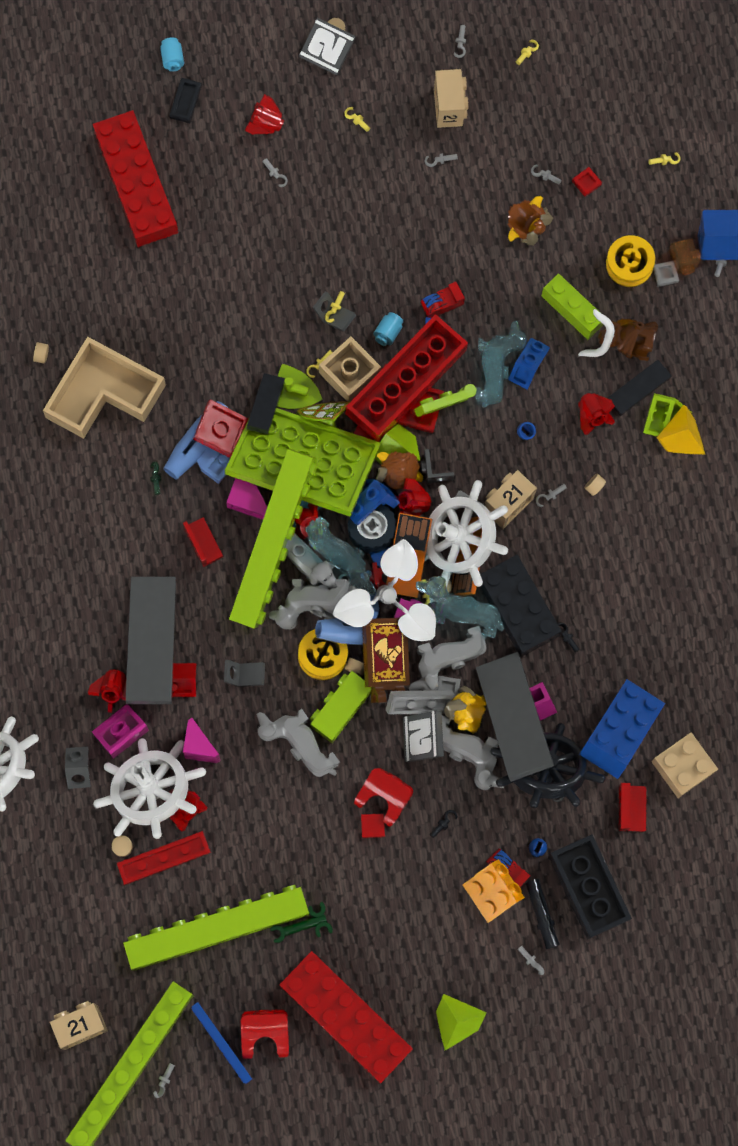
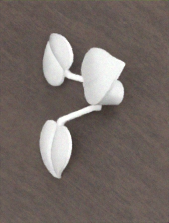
[333,539,436,641]

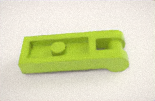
[414,384,477,417]

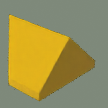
[657,405,705,454]

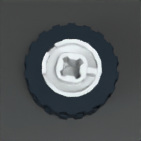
[348,504,397,554]

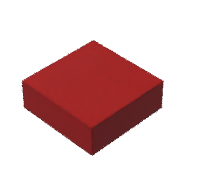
[572,167,602,197]
[361,814,385,838]

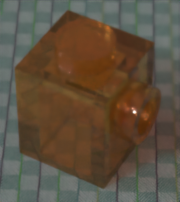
[669,238,701,275]

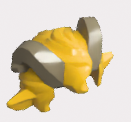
[444,686,487,734]

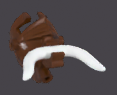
[578,309,658,361]

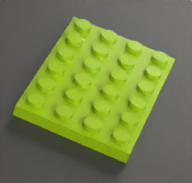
[225,408,381,517]

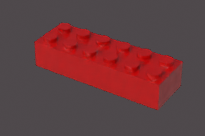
[93,110,178,247]
[345,314,468,442]
[279,951,413,1084]

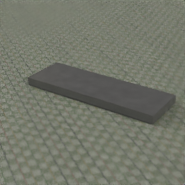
[126,577,176,704]
[476,652,554,782]

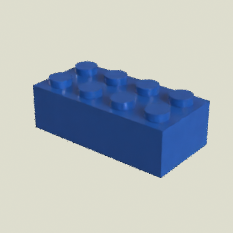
[579,679,665,779]

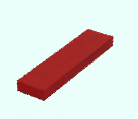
[117,831,211,885]

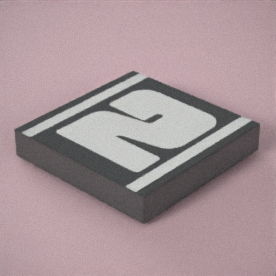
[299,17,356,76]
[403,710,444,762]

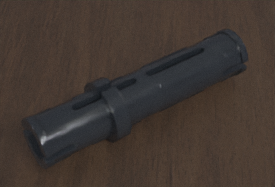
[525,879,560,949]

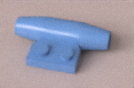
[163,401,230,484]
[315,590,379,645]

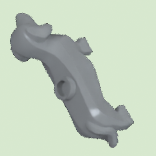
[286,533,337,589]
[269,579,356,630]
[408,626,488,691]
[256,709,340,777]
[442,715,505,790]

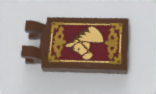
[362,618,410,703]

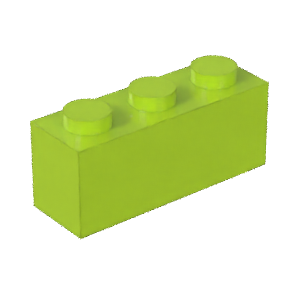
[541,273,603,340]
[310,671,371,743]

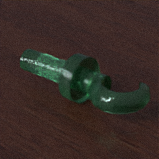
[150,461,161,495]

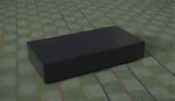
[169,78,202,124]

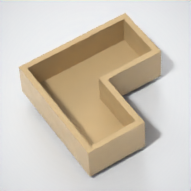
[43,337,166,439]

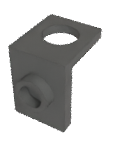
[313,291,356,332]
[421,449,454,483]
[224,660,265,687]
[65,747,91,789]

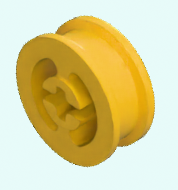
[606,235,655,287]
[298,629,348,680]

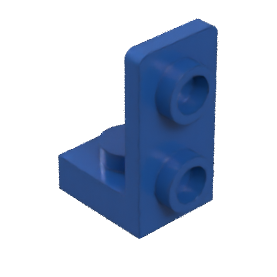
[508,338,550,390]
[350,480,400,525]

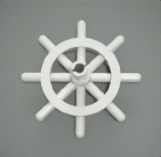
[425,480,508,591]
[0,716,39,812]
[93,738,206,839]

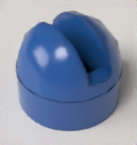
[517,422,536,440]
[529,838,547,857]

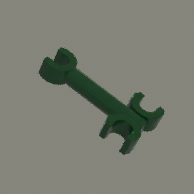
[270,902,333,943]

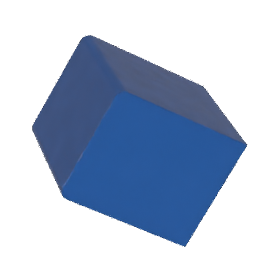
[697,210,738,260]

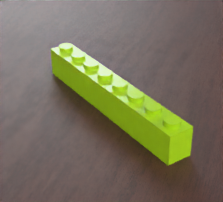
[229,449,318,628]
[124,885,309,971]
[65,981,193,1146]

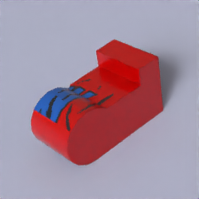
[420,282,465,318]
[486,848,530,887]

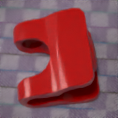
[354,768,413,827]
[241,1009,289,1059]

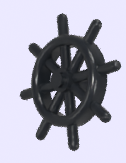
[490,723,606,808]

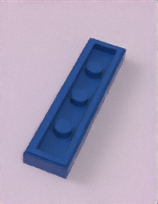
[191,1002,253,1084]

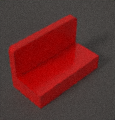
[183,517,223,567]
[172,663,196,697]
[618,783,646,832]

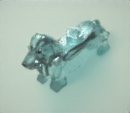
[476,321,527,408]
[305,516,376,596]
[416,576,504,638]

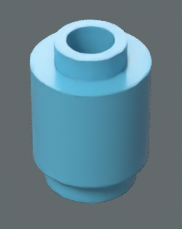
[160,38,184,71]
[373,312,403,346]

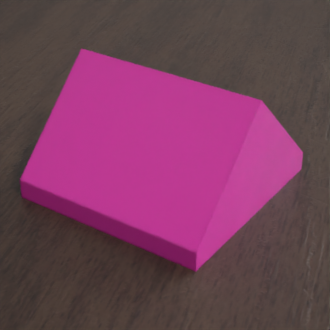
[92,704,149,759]
[183,718,220,763]

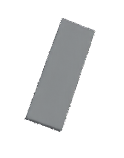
[386,690,455,714]

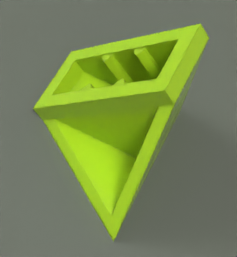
[643,393,692,437]
[375,423,420,464]
[436,994,487,1050]

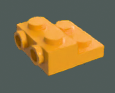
[463,859,525,923]

